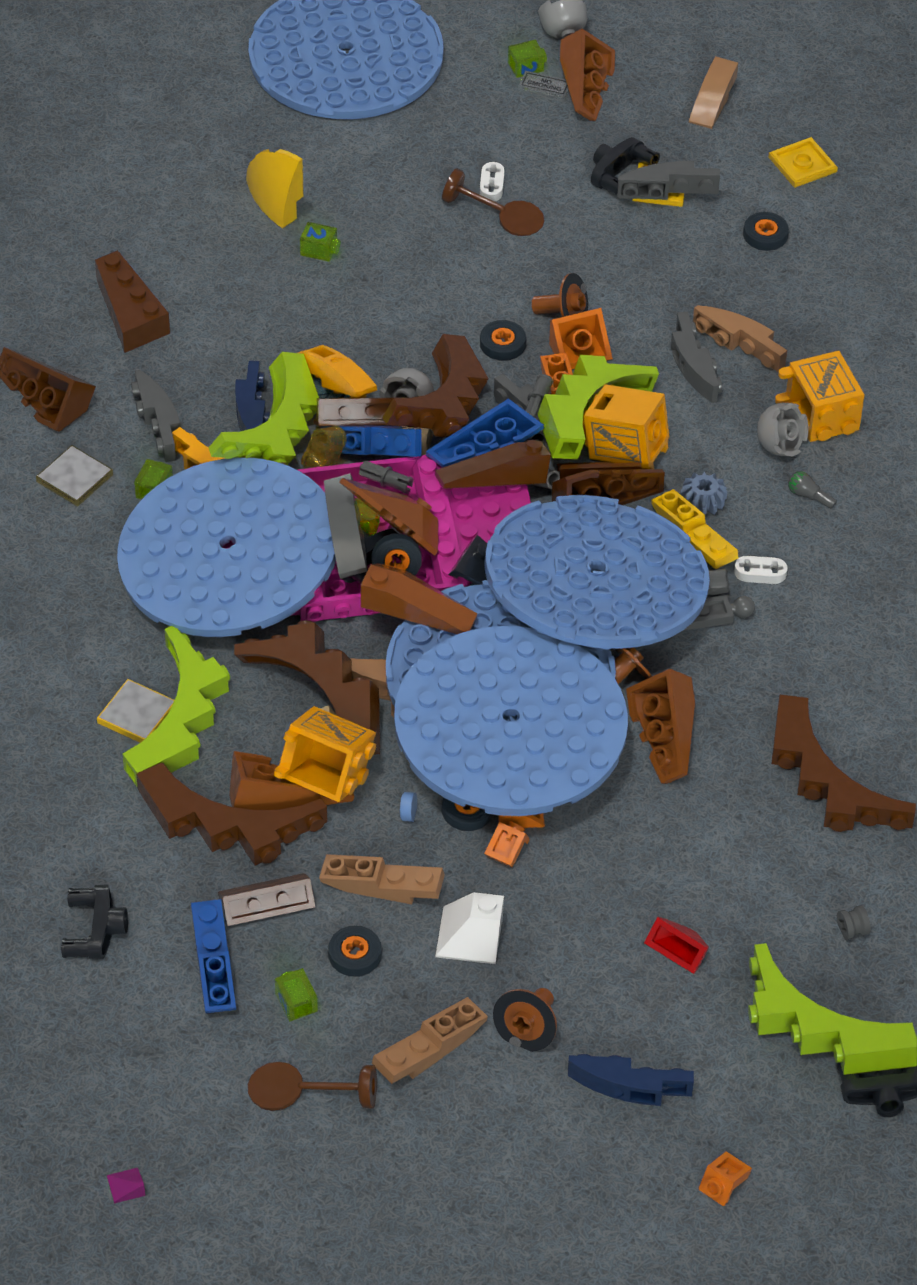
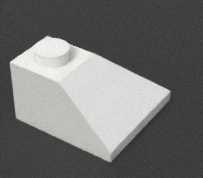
[436,892,504,964]

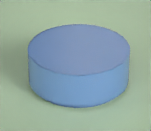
[400,792,417,822]

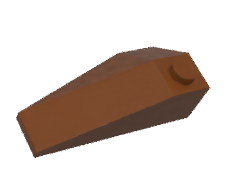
[560,29,615,121]
[229,751,354,810]

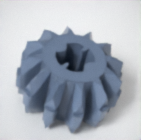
[681,471,727,516]

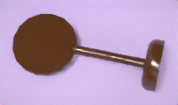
[442,168,544,236]
[248,1062,377,1111]

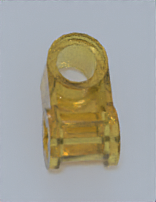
[301,426,346,468]

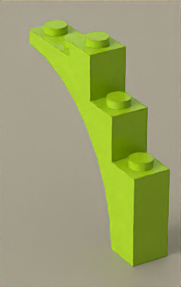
[208,352,319,465]
[537,355,659,459]
[123,626,230,786]
[748,943,917,1075]

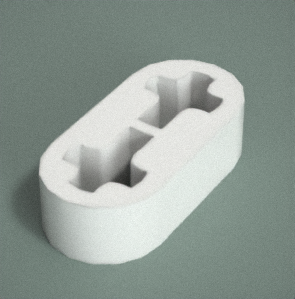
[480,162,504,202]
[734,556,788,584]

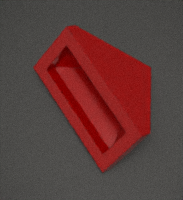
[644,917,709,974]

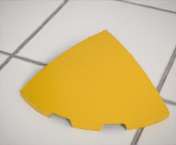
[246,149,303,228]

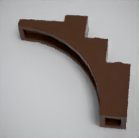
[382,334,489,437]
[234,620,380,755]
[771,694,916,832]
[136,762,327,866]

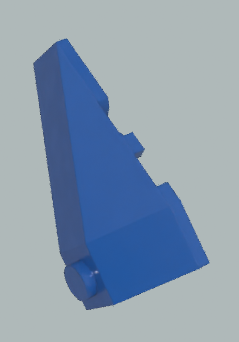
[426,398,544,468]

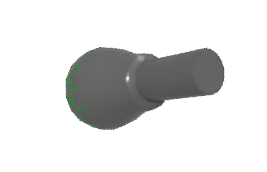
[788,471,837,509]

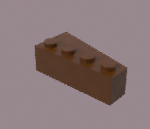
[95,250,170,353]

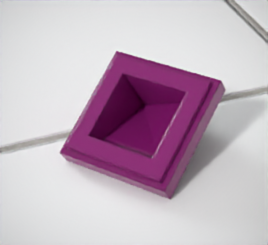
[107,1168,145,1204]

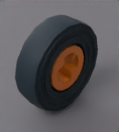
[743,212,789,251]
[480,320,526,361]
[372,534,422,576]
[442,797,493,831]
[328,926,382,977]

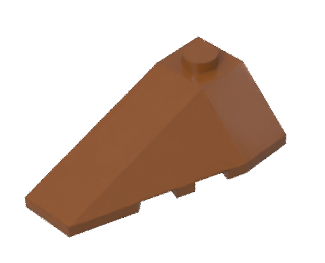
[339,478,438,556]
[361,563,478,634]
[626,669,695,784]

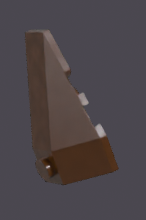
[0,347,96,432]
[435,440,551,489]
[552,469,665,505]

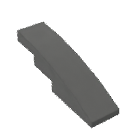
[324,474,368,578]

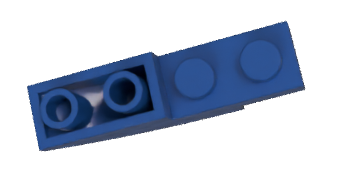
[321,425,422,457]
[191,899,236,1014]

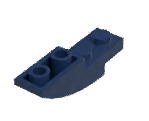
[235,361,270,431]
[568,1054,694,1106]

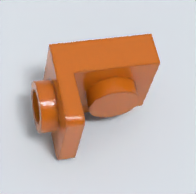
[484,822,530,868]
[699,1151,752,1206]

